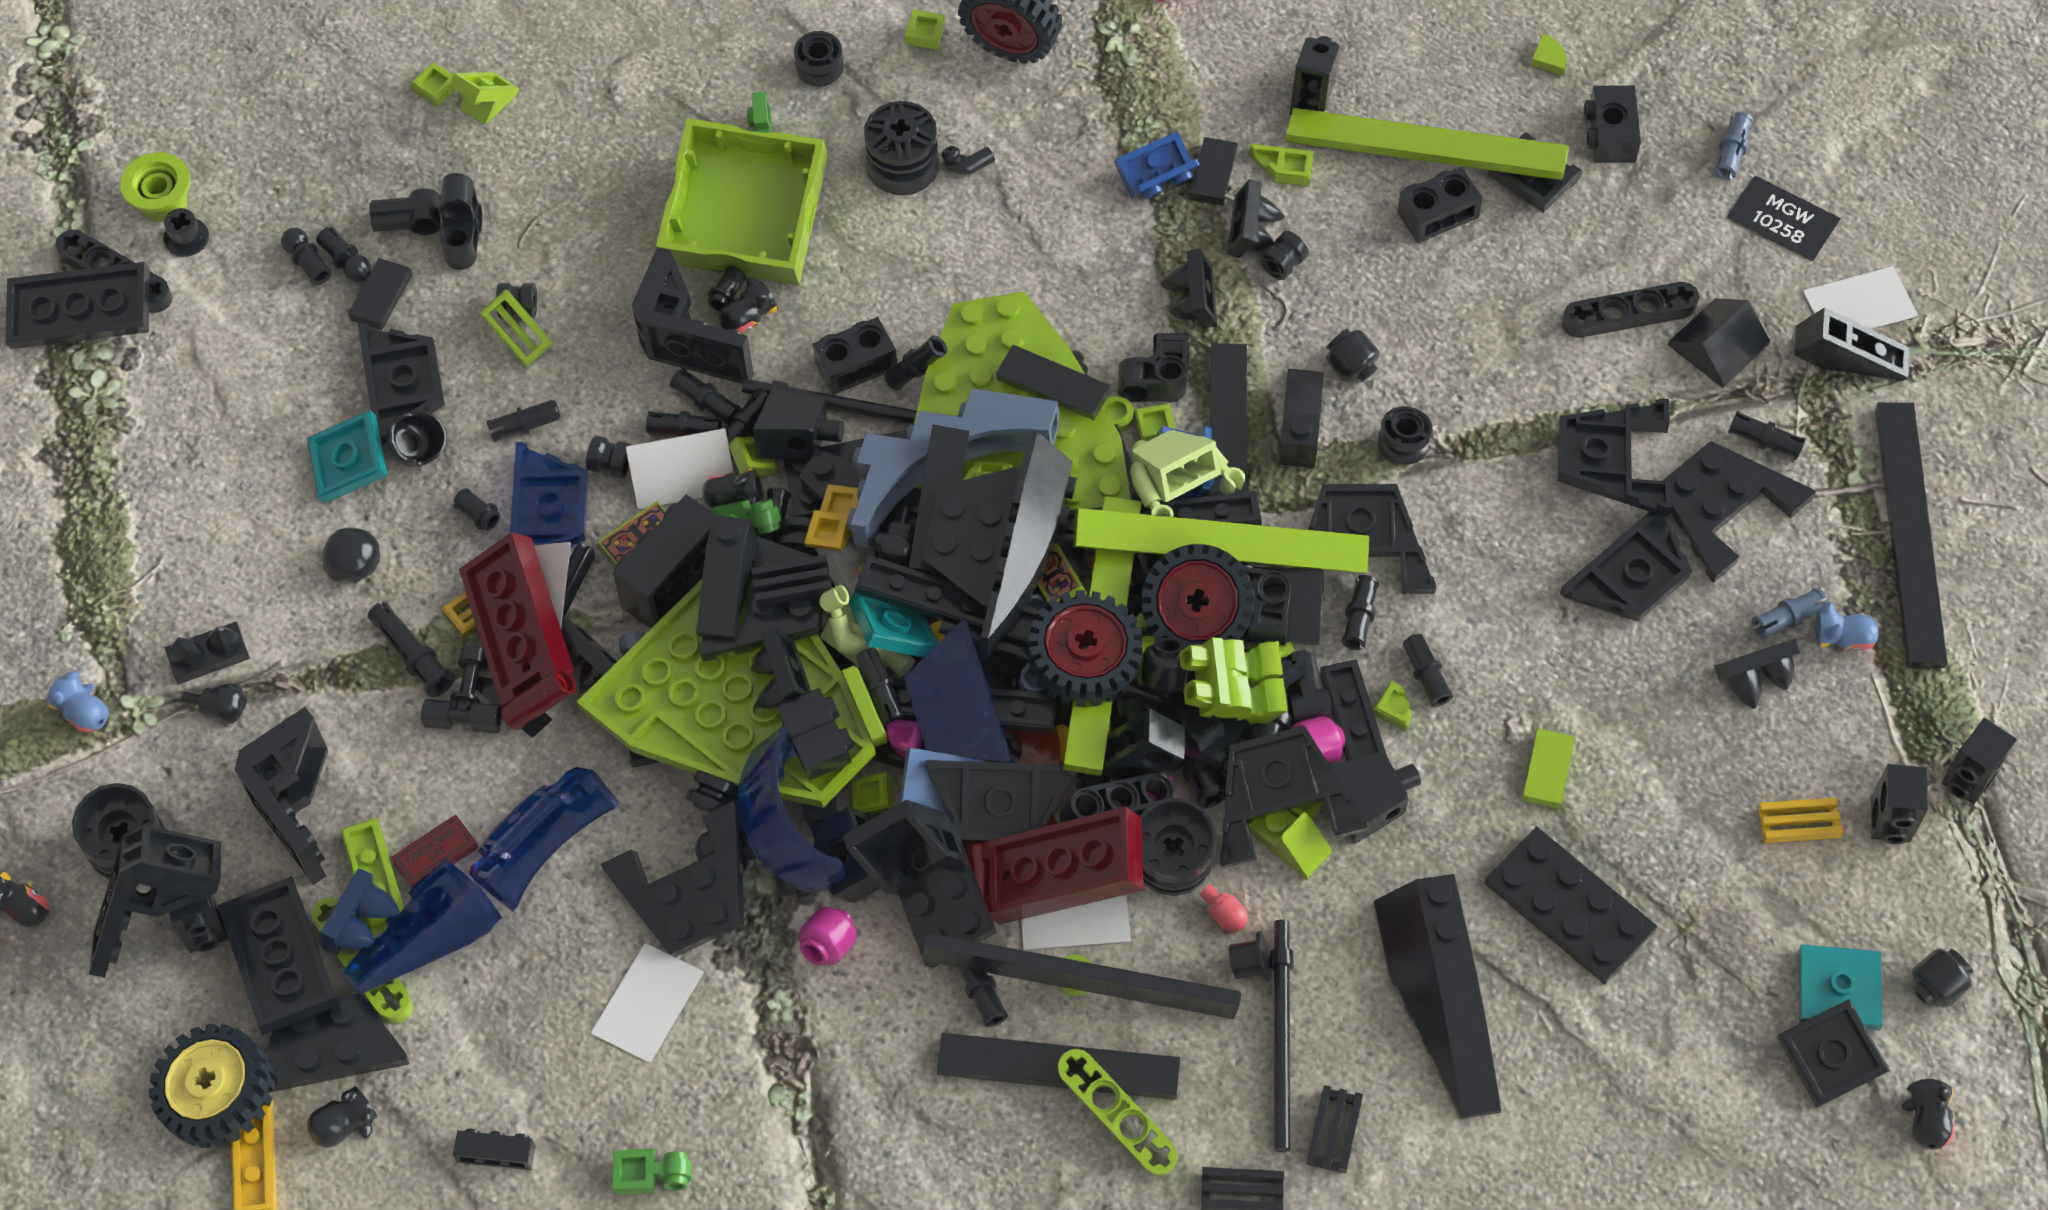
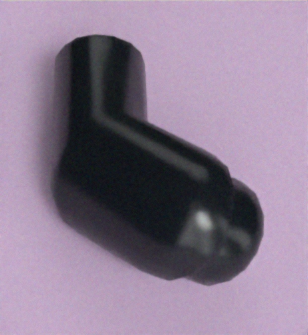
[941,146,995,175]

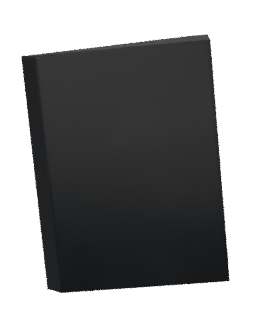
[1668,298,1770,388]

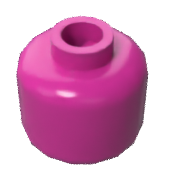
[1291,716,1345,764]
[798,907,857,966]

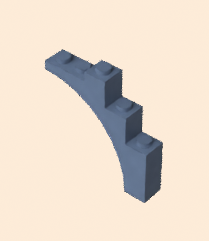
[847,388,1060,549]

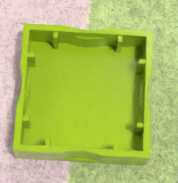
[656,118,828,285]

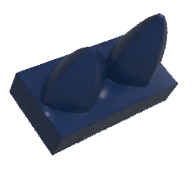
[320,868,400,955]

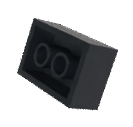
[613,494,718,629]

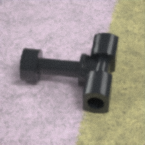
[421,645,503,733]

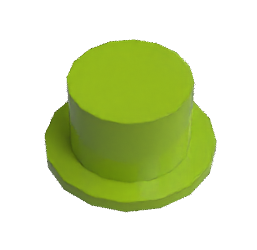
[120,152,190,222]

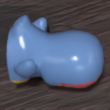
[1815,602,1878,652]
[46,671,109,733]

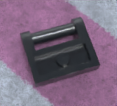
[1488,132,1583,213]

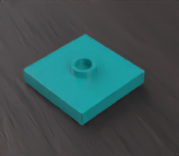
[307,410,388,504]
[849,592,941,660]
[1799,944,1883,1031]

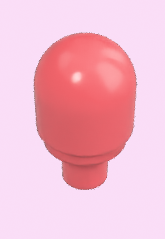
[1200,884,1248,933]

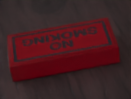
[391,815,479,891]

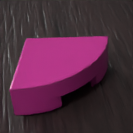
[885,719,925,758]

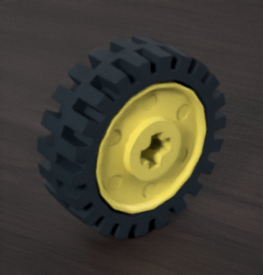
[149,1024,275,1148]

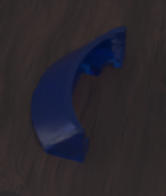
[737,726,846,893]
[469,767,620,912]

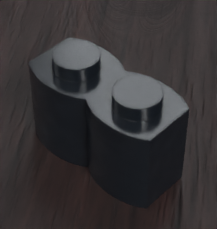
[776,688,855,781]

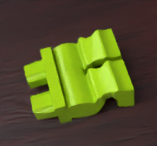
[1179,637,1288,724]

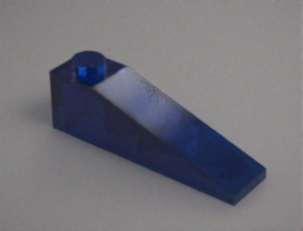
[340,859,503,995]

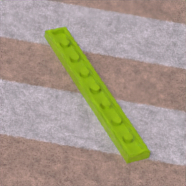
[1286,108,1569,180]
[1063,496,1142,776]
[1073,508,1369,574]

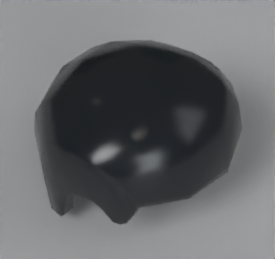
[386,410,447,467]
[322,527,380,583]

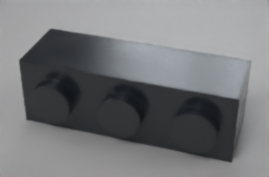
[453,1128,536,1170]

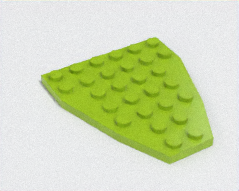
[914,291,1131,510]
[577,563,876,808]

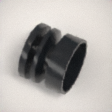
[864,101,939,195]
[72,783,166,880]
[1140,798,1216,896]

